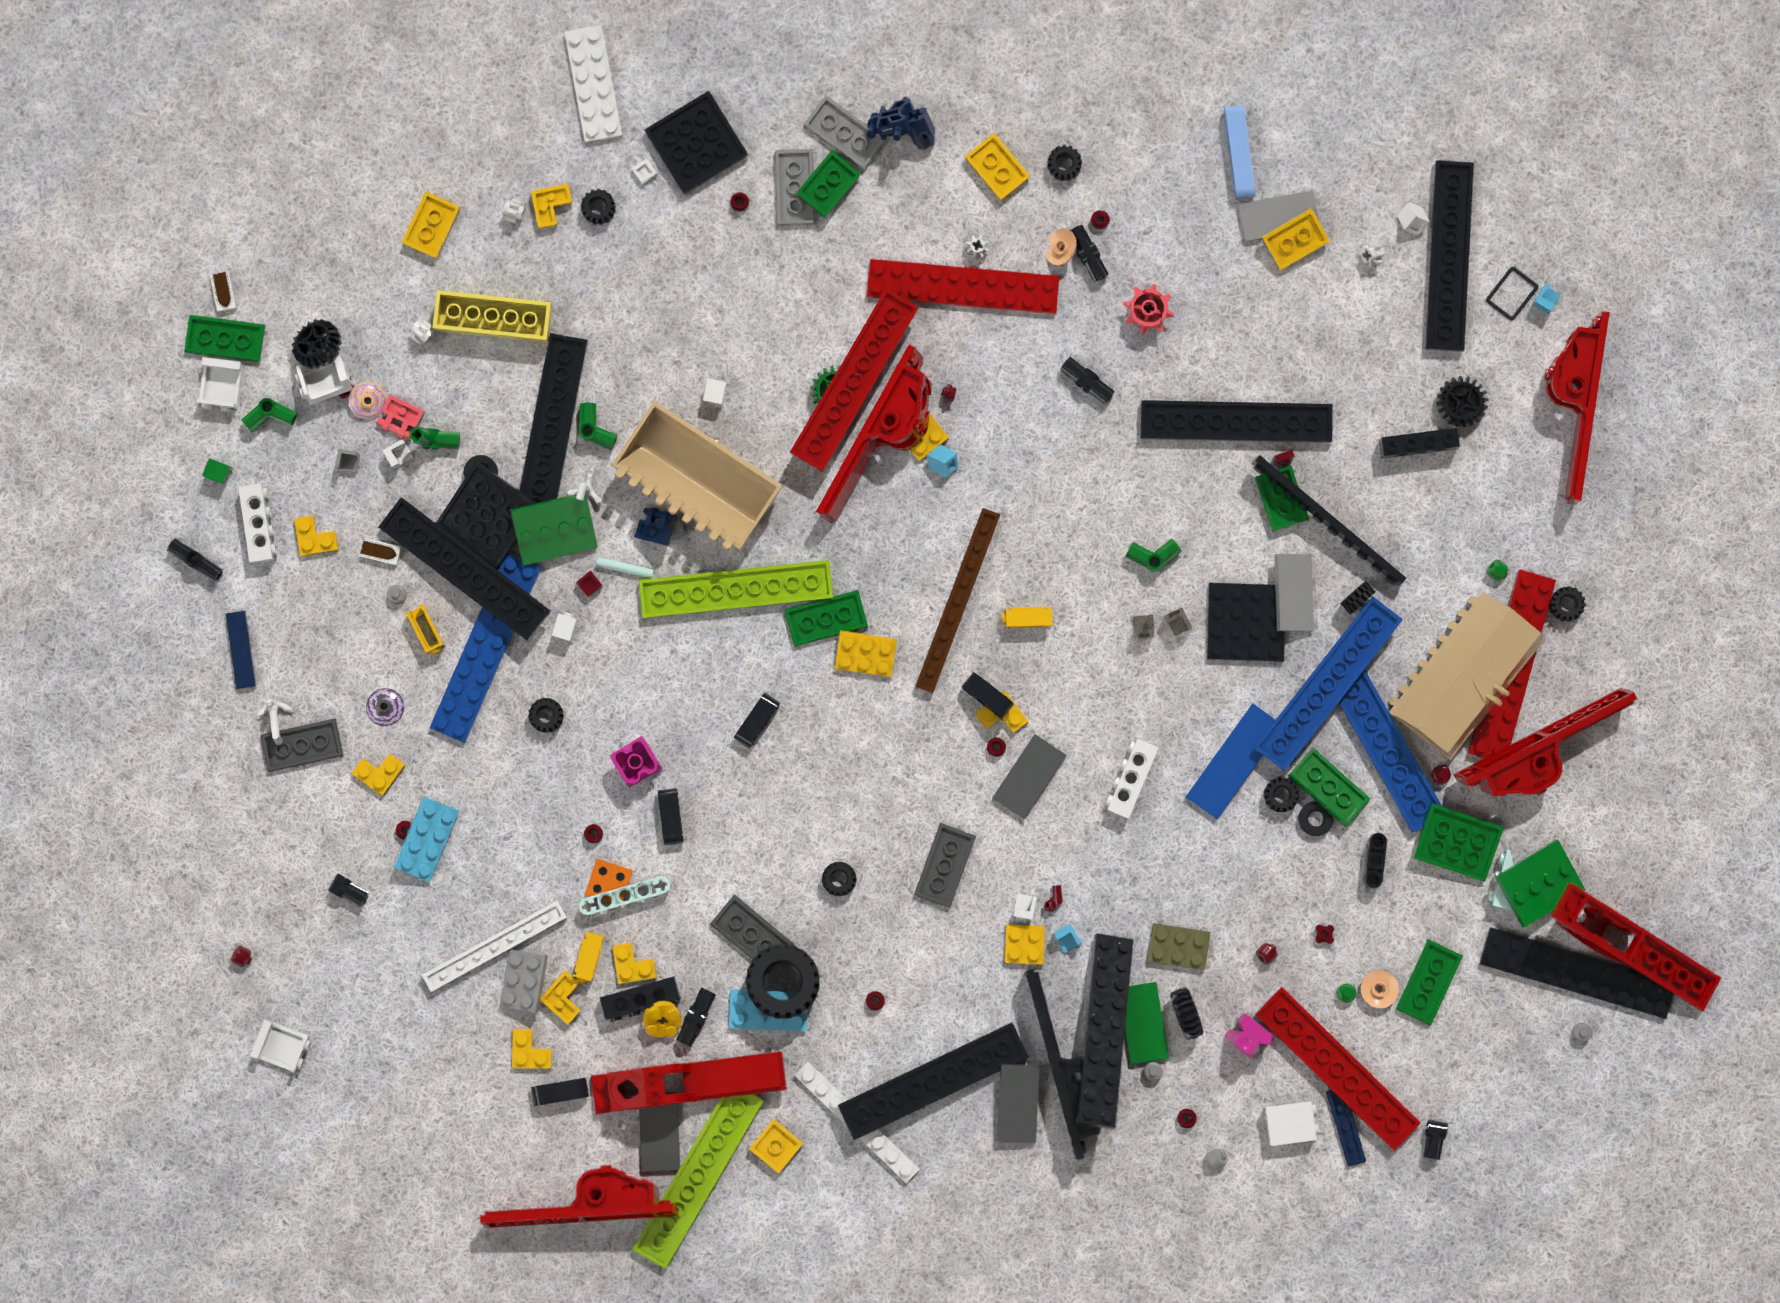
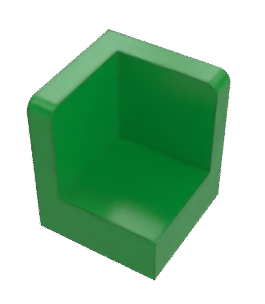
[202,458,233,484]

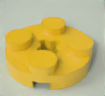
[643,1001,682,1038]

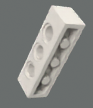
[238,483,277,564]
[1105,739,1158,819]

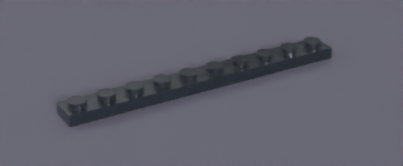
[1251,455,1406,586]

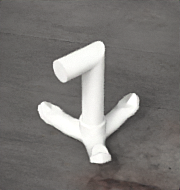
[566,469,602,505]
[257,699,293,745]

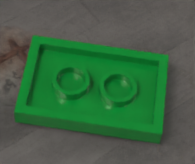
[795,150,861,218]
[1254,465,1309,532]

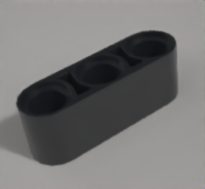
[961,672,1014,719]
[733,692,781,749]
[658,788,684,846]
[1363,833,1387,889]
[531,1077,589,1106]

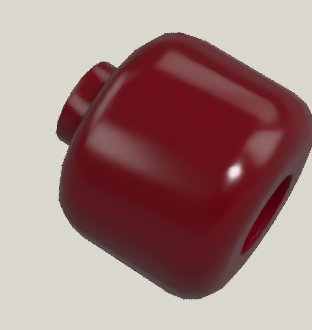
[1431,765,1451,784]
[1256,943,1278,965]
[230,945,252,967]

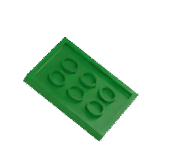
[510,493,598,566]
[1412,803,1504,882]
[1495,839,1586,928]

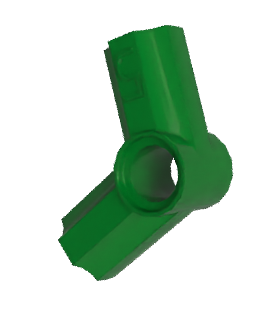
[241,398,298,433]
[579,402,618,451]
[409,427,460,450]
[1125,538,1182,572]

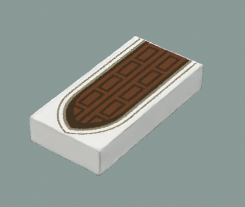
[210,271,237,313]
[359,538,402,566]

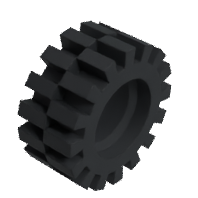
[1047,145,1082,181]
[581,189,616,225]
[1340,581,1376,615]
[1549,586,1586,622]
[528,698,564,733]
[1264,777,1300,812]
[822,861,857,896]

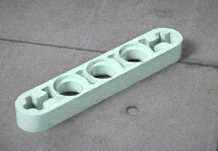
[579,876,671,915]

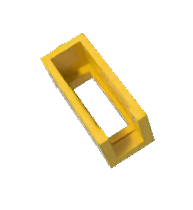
[405,603,445,655]
[1002,606,1053,628]
[573,931,605,984]

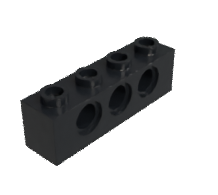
[1379,428,1460,459]
[600,976,681,1022]

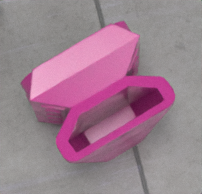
[609,736,663,788]
[1225,1013,1275,1059]

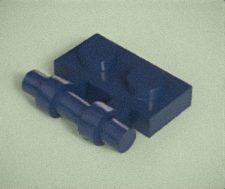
[635,507,678,546]

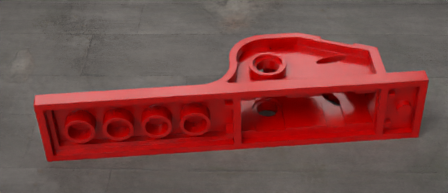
[1544,311,1610,505]
[816,345,932,524]
[1453,688,1637,796]
[1550,883,1721,1012]
[591,1051,787,1114]
[480,1165,679,1228]

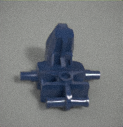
[866,97,935,150]

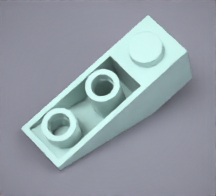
[1488,849,1513,912]

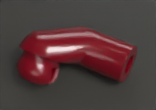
[1044,885,1063,912]

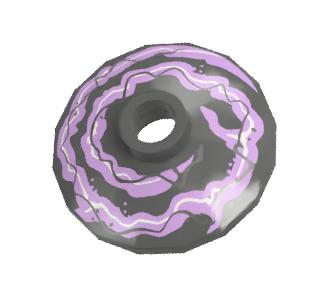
[366,688,404,726]

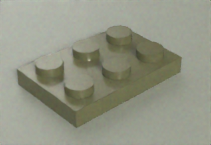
[1148,923,1211,970]

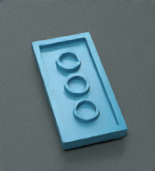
[393,796,459,882]
[729,990,807,1031]

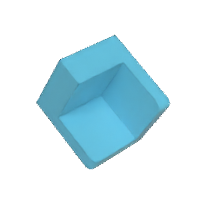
[1532,283,1560,314]
[927,445,959,477]
[1053,924,1082,953]

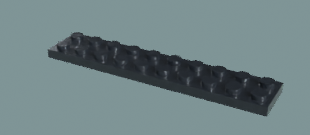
[1425,160,1474,352]
[520,333,588,503]
[1140,400,1333,443]
[378,497,551,641]
[1479,927,1673,1019]
[1076,933,1133,1130]
[837,1022,1029,1140]

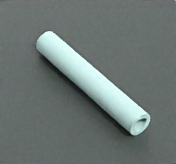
[596,557,654,579]

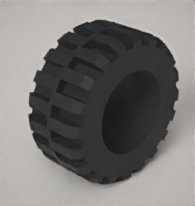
[746,944,820,1019]

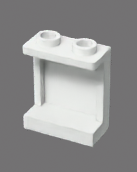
[295,351,353,405]
[196,357,243,412]
[250,1020,311,1073]
[1264,1101,1319,1146]

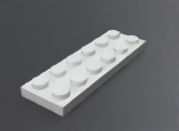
[565,25,623,143]

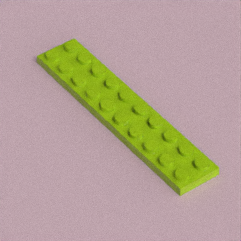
[639,560,833,619]
[632,1094,764,1269]

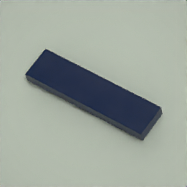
[226,611,256,689]
[1326,1090,1366,1167]

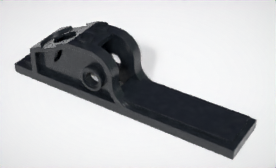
[1025,969,1101,1160]

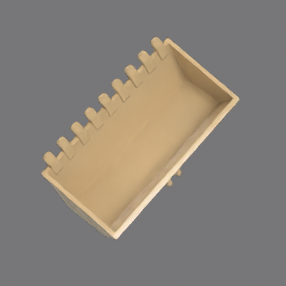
[611,400,782,551]
[1388,592,1545,761]

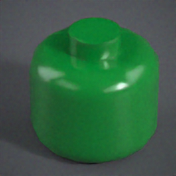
[1487,559,1508,581]
[1336,983,1356,1003]

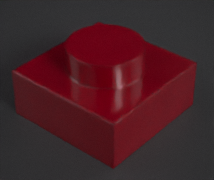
[1273,450,1295,466]
[576,570,603,598]

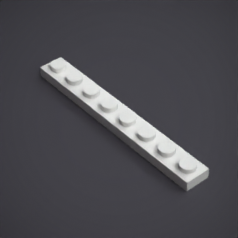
[422,900,567,992]
[794,1062,919,1183]

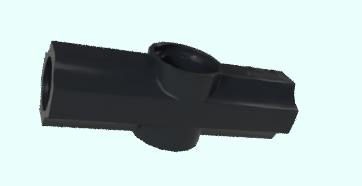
[1070,224,1109,283]
[1060,357,1115,405]
[166,537,224,583]
[676,987,716,1047]

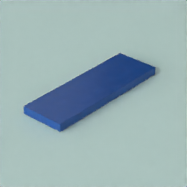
[1186,703,1275,819]

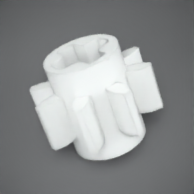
[503,198,525,223]
[966,235,989,259]
[1361,242,1385,267]
[410,320,434,344]

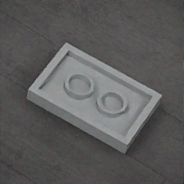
[500,949,548,1013]

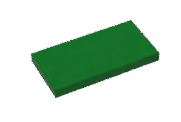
[184,315,266,363]
[784,590,868,647]
[1288,748,1370,827]
[1395,939,1463,1026]
[1125,982,1169,1064]

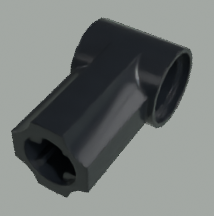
[328,873,369,907]
[1423,1119,1448,1160]

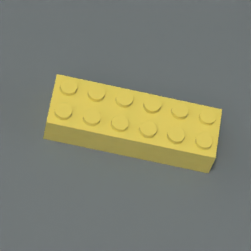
[432,290,553,343]

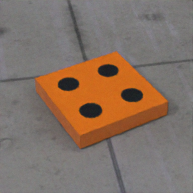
[585,858,634,907]

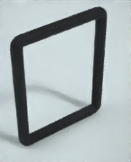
[1486,266,1539,320]

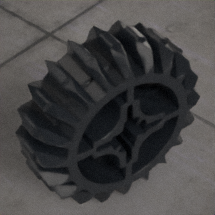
[291,319,342,369]
[1436,376,1488,428]
[1170,987,1204,1040]

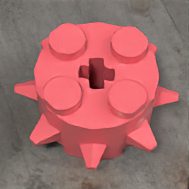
[1123,284,1174,335]

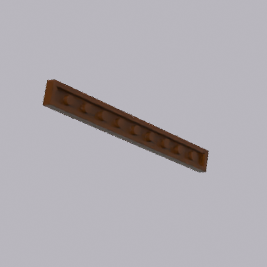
[915,508,1001,694]

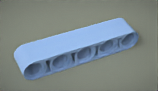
[1224,105,1255,199]

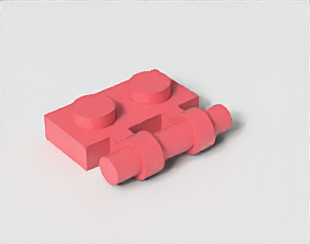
[376,395,425,440]

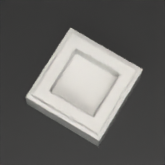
[631,158,658,185]

